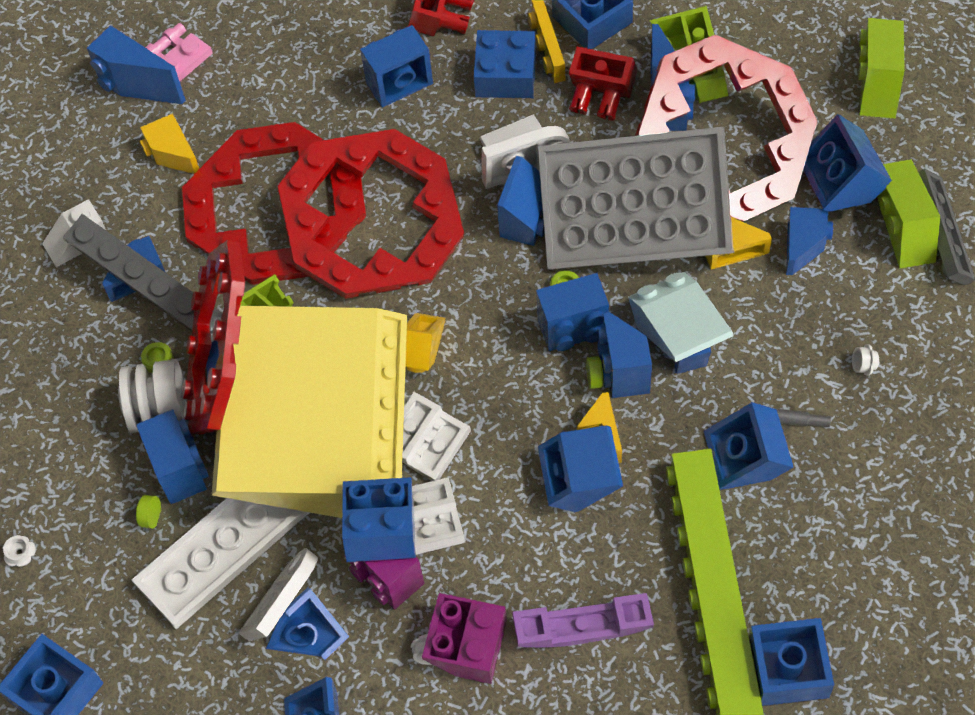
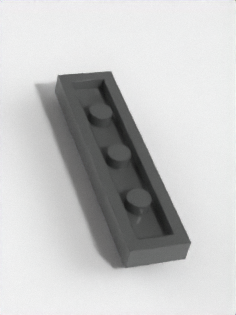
[918,168,975,285]

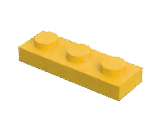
[528,0,566,83]

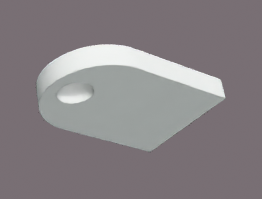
[482,126,571,189]
[238,548,318,641]

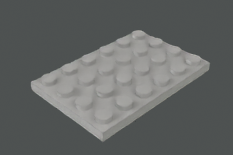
[538,127,734,270]

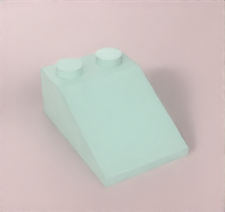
[628,272,733,362]

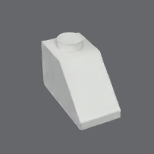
[42,199,106,267]

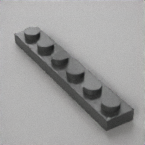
[63,214,222,343]

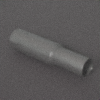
[774,408,831,427]

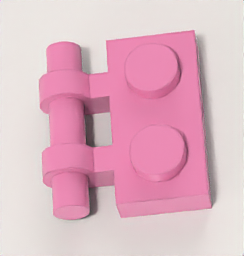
[145,23,213,81]

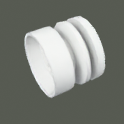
[118,359,188,433]

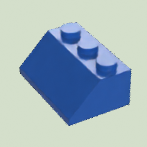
[803,114,892,212]

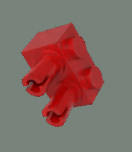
[407,0,474,36]
[569,46,637,121]

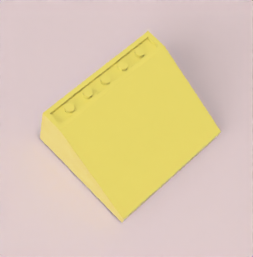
[212,306,407,518]

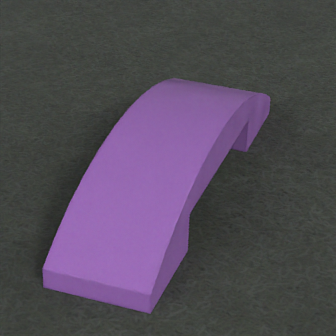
[512,593,654,648]

